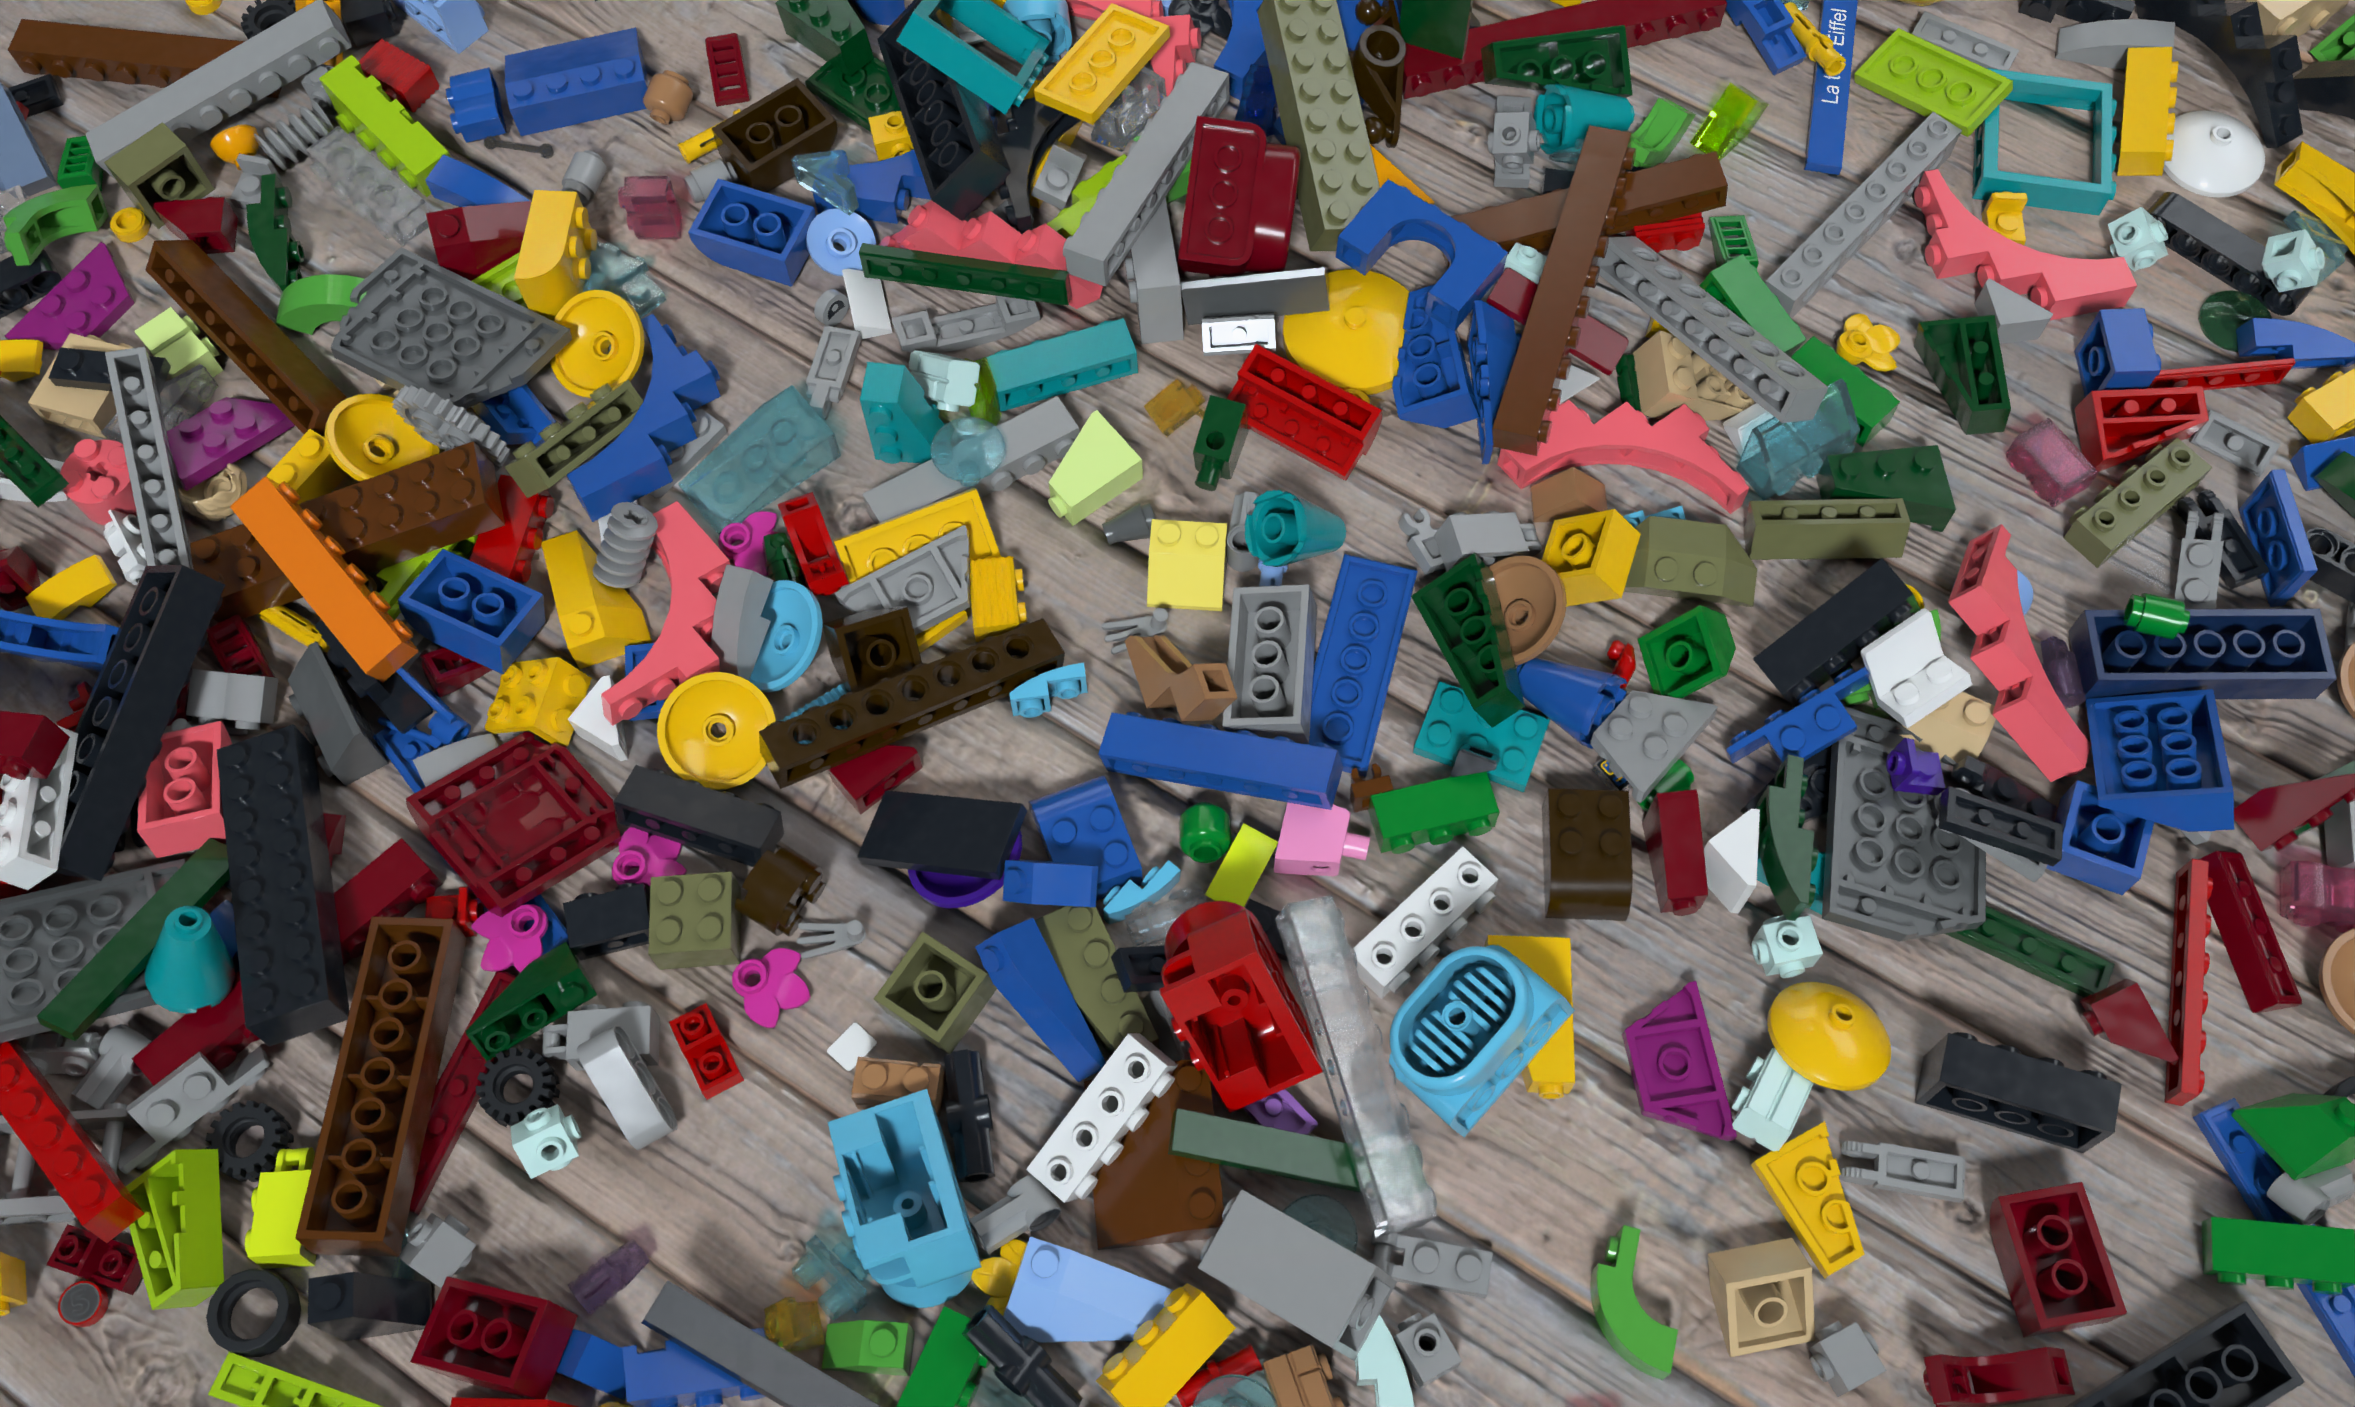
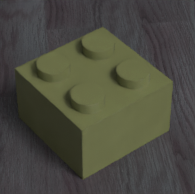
[104,122,215,229]
[648,871,741,970]
[874,931,997,1054]

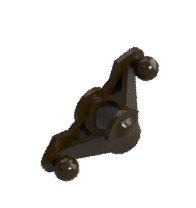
[1348,0,1406,148]

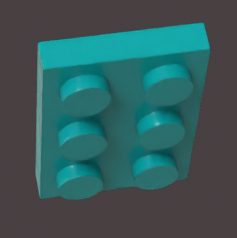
[1413,681,1550,792]

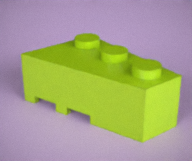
[125,1149,224,1310]

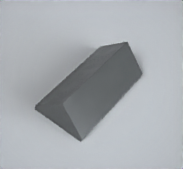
[1180,267,1330,325]

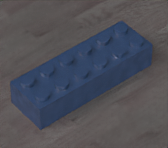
[2068,609,2337,700]

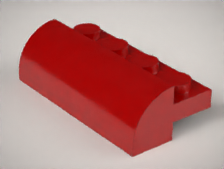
[1227,344,1382,481]

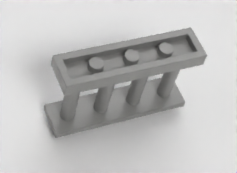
[0,1103,142,1226]

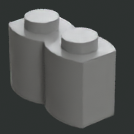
[186,669,279,730]

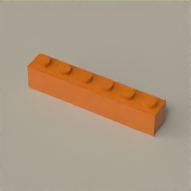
[230,476,419,682]

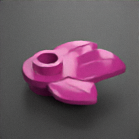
[718,511,793,577]
[612,827,687,887]
[471,904,548,973]
[732,948,811,1028]

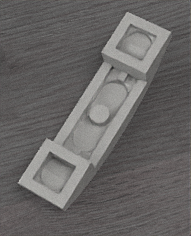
[892,296,1040,353]

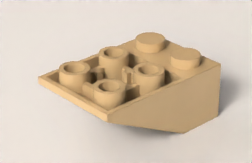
[1632,330,1754,421]

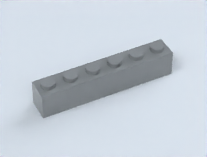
[863,396,1080,524]

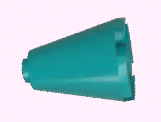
[1534,84,1635,155]
[1245,490,1346,567]
[145,906,235,1014]

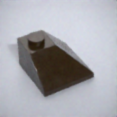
[823,606,922,693]

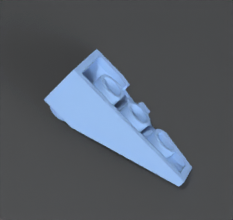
[1003,1237,1174,1343]

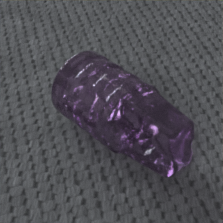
[2040,636,2086,709]
[567,1239,650,1315]

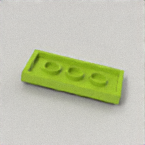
[1854,28,2013,137]

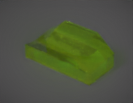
[964,357,1002,435]

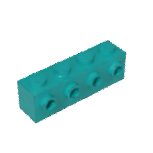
[985,318,1138,412]

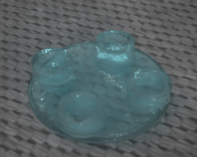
[931,417,1006,487]

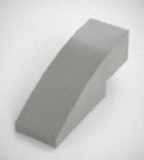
[2055,19,2175,70]
[711,564,774,681]

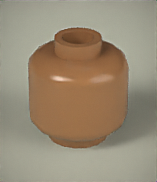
[643,70,693,125]

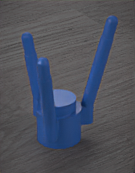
[378,667,471,749]

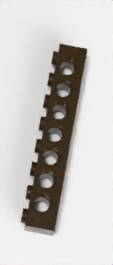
[759,618,1065,789]

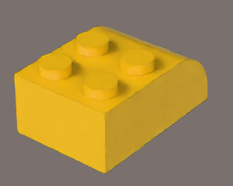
[514,190,597,320]

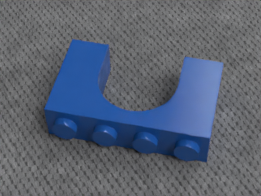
[1336,179,1508,331]

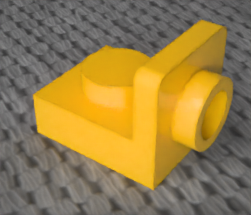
[1981,192,2028,245]

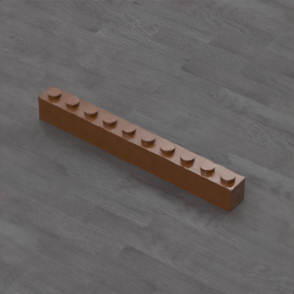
[1492,125,1636,456]

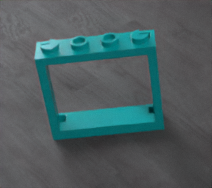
[897,0,1050,115]
[1972,68,2117,216]

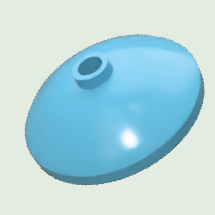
[749,580,823,692]

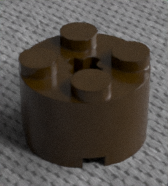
[735,841,826,937]

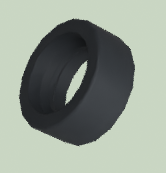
[206,1269,301,1358]

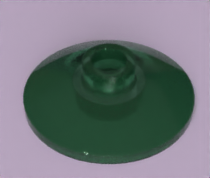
[2198,291,2272,352]

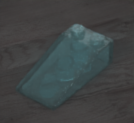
[678,385,841,536]

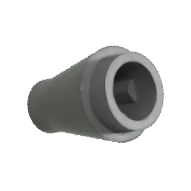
[1102,503,1156,545]

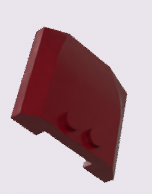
[406,731,621,917]

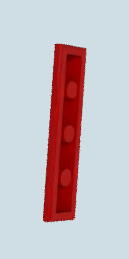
[2148,358,2296,390]

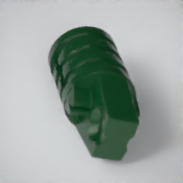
[762,532,807,587]

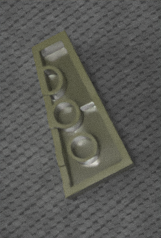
[1035,906,1160,1056]

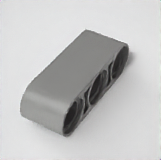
[577,1025,678,1150]

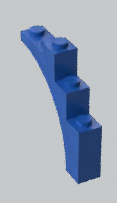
[1214,0,1269,101]
[812,101,999,224]
[567,314,721,522]
[0,610,119,672]

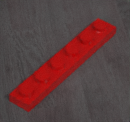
[2165,858,2213,1106]

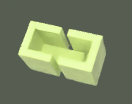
[134,307,224,395]

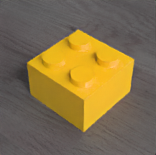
[1542,509,1641,607]

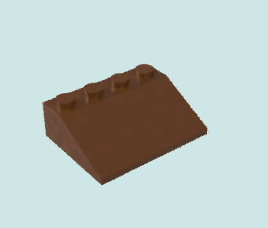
[1084,1059,1224,1250]

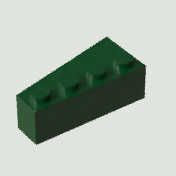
[1481,25,1633,98]
[1411,553,1525,728]

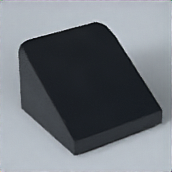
[1450,743,1501,777]

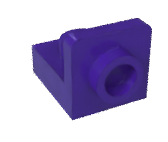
[1886,738,1945,795]

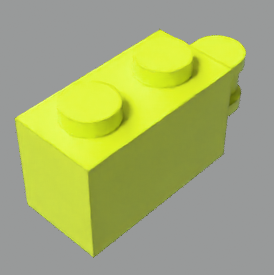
[245,1147,317,1269]

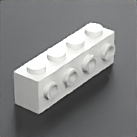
[0,725,78,890]
[1347,847,1498,999]
[1026,1033,1178,1203]

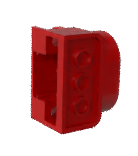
[1159,901,1323,1113]

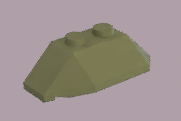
[1624,516,1757,607]

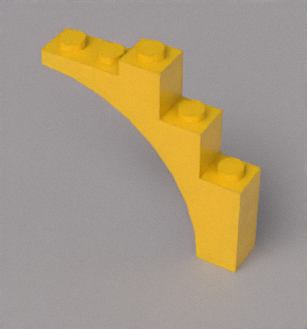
[2274,141,2355,256]

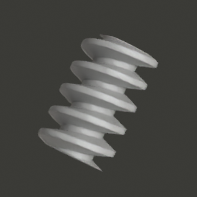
[254,100,335,170]
[592,502,658,588]

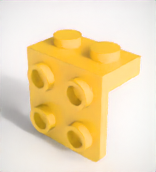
[485,657,592,747]

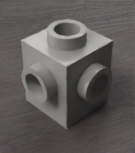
[1488,111,1540,169]

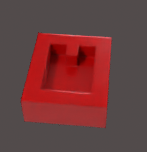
[425,886,484,937]

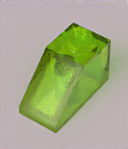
[1690,83,1769,161]

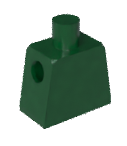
[1193,395,1249,491]

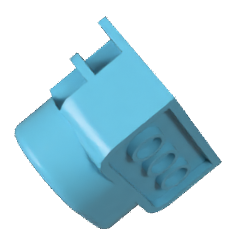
[1389,945,1575,1137]
[828,1089,982,1308]

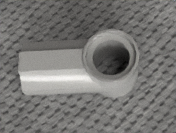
[1226,491,1260,572]
[72,1024,152,1110]
[2267,1165,2355,1225]
[969,1174,1061,1254]

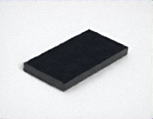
[857,790,1027,880]

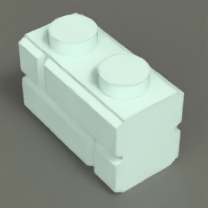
[908,350,980,412]
[1731,1048,1814,1152]

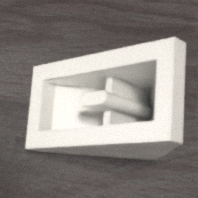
[568,675,628,761]

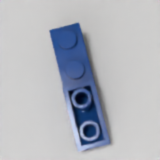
[1726,0,1807,76]

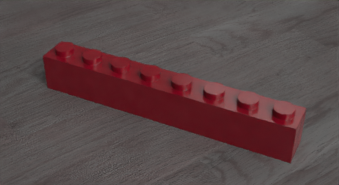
[131,838,443,1086]

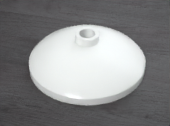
[2163,110,2265,198]

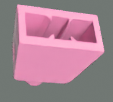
[1274,802,1370,876]

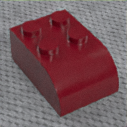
[1990,1182,2127,1338]
[410,1276,578,1399]

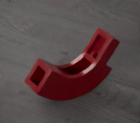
[1923,1347,2075,1407]

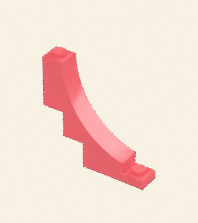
[1948,524,2091,782]

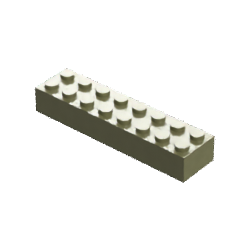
[1257,0,1380,251]

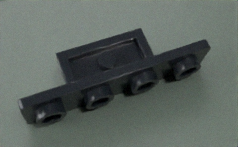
[315,620,433,734]

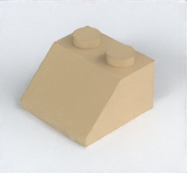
[1900,692,1996,763]
[1708,1238,1815,1357]

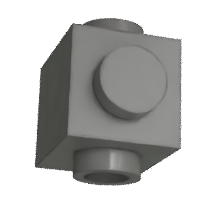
[399,1213,476,1289]
[1394,1312,1462,1389]
[1809,1321,1887,1397]

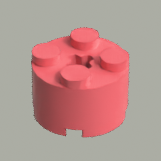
[60,439,137,525]

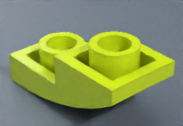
[1205,823,1278,907]

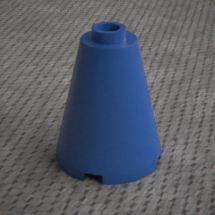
[1516,657,1627,749]

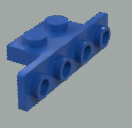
[471,384,556,445]
[1726,667,1870,763]

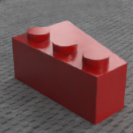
[2074,386,2209,476]

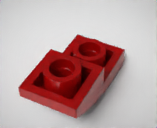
[669,1003,744,1100]

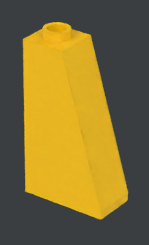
[1484,935,1575,1099]

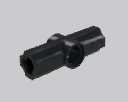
[944,1049,995,1183]
[962,1305,1083,1407]

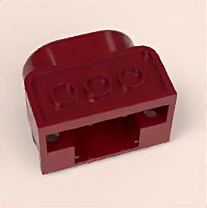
[1178,116,1301,279]

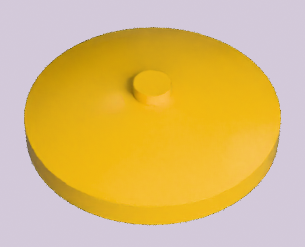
[1283,269,1410,395]

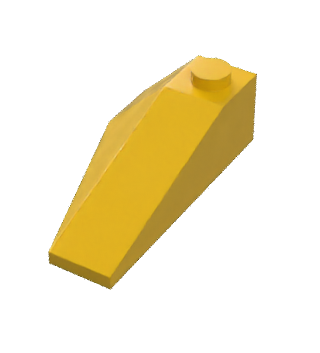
[541,530,653,669]

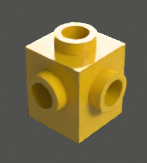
[868,111,914,161]

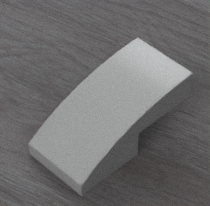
[413,733,499,787]

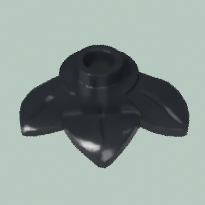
[1168,0,1232,38]

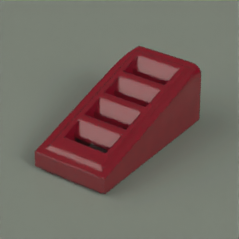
[705,33,750,107]
[206,615,276,678]
[421,647,492,698]

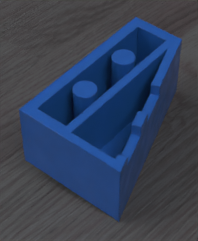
[622,1327,774,1407]

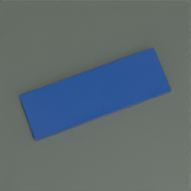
[1306,554,1418,777]

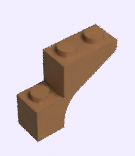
[1125,635,1238,721]

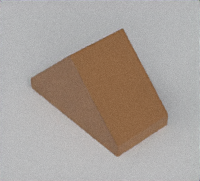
[1530,467,1608,522]

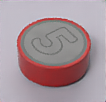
[58,1281,109,1327]

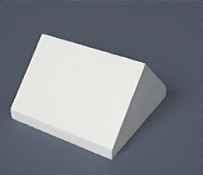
[1704,809,1760,914]

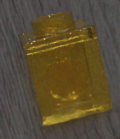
[1144,379,1206,437]
[764,1297,825,1351]

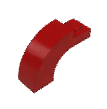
[777,492,849,596]

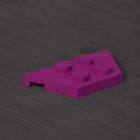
[5,242,135,350]
[167,397,295,491]
[1622,981,1737,1141]

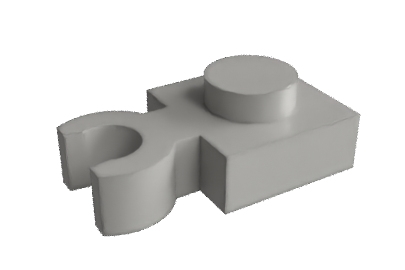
[1398,507,1445,575]

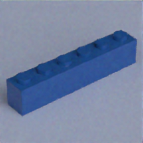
[1098,712,1343,810]

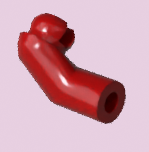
[1607,640,1636,690]

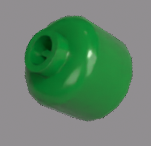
[1179,802,1231,863]

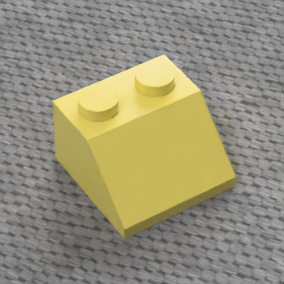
[1147,519,1227,611]

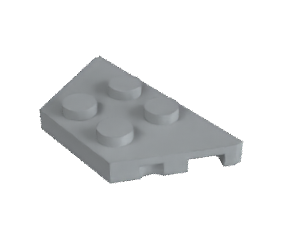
[835,525,970,636]
[1590,690,1718,803]

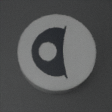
[814,289,849,326]

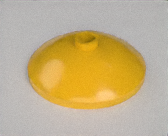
[550,290,644,398]
[325,394,439,482]
[657,672,776,790]
[1767,982,1891,1091]

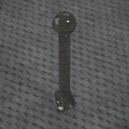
[483,136,554,159]

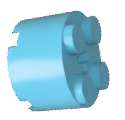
[1003,0,1072,66]

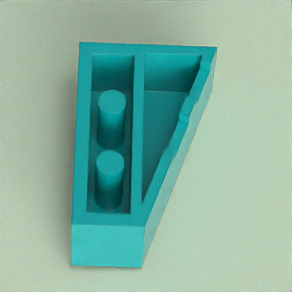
[860,362,954,464]

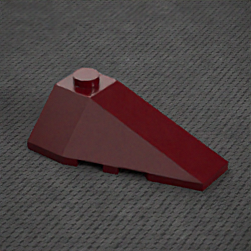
[426,201,532,281]

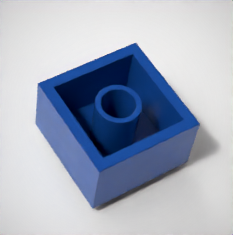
[2074,308,2161,397]
[2046,780,2154,895]

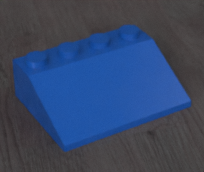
[505,27,649,136]
[2085,689,2234,832]

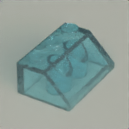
[1736,378,1860,501]

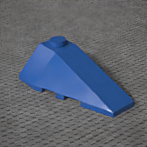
[1392,284,1480,429]
[1467,300,1522,464]
[975,917,1106,1082]

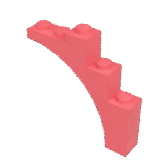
[1066,0,1201,107]
[1914,169,2137,321]
[879,200,1103,309]
[1497,400,1750,514]
[601,501,730,726]

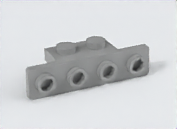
[118,1047,270,1174]

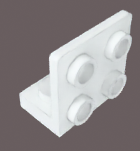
[1861,608,1973,728]

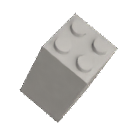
[1198,1189,1397,1361]

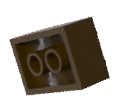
[712,78,838,193]
[1542,788,1633,921]

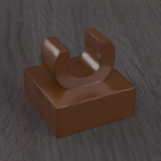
[1350,763,1394,813]

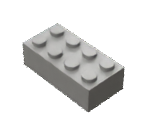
[1223,584,1317,744]

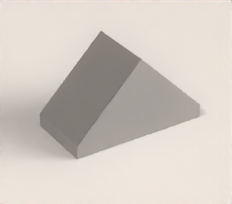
[1974,278,2053,344]

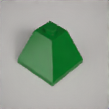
[1637,605,1736,699]
[2231,1093,2355,1181]

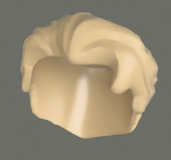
[178,463,247,521]

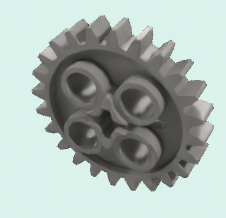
[392,385,510,471]

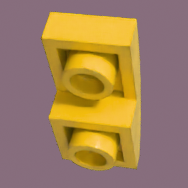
[0,339,43,382]
[25,555,117,620]

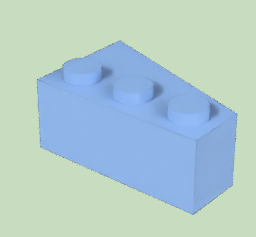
[393,0,489,54]

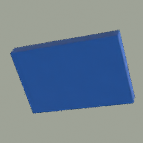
[2239,469,2318,607]

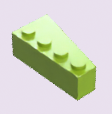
[319,54,451,197]

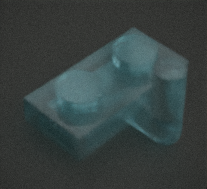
[2283,210,2349,289]

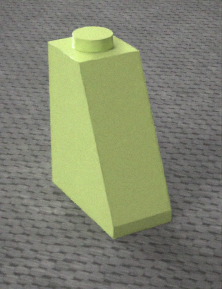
[1048,410,1143,526]

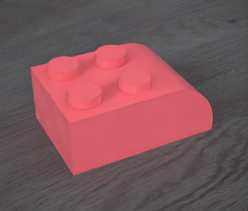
[137,721,232,858]

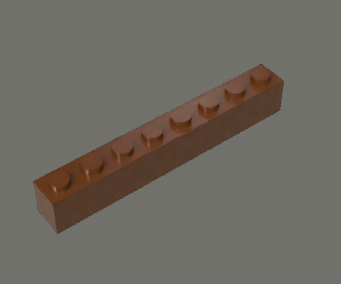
[8,19,282,98]
[1442,151,1728,270]
[145,240,347,438]

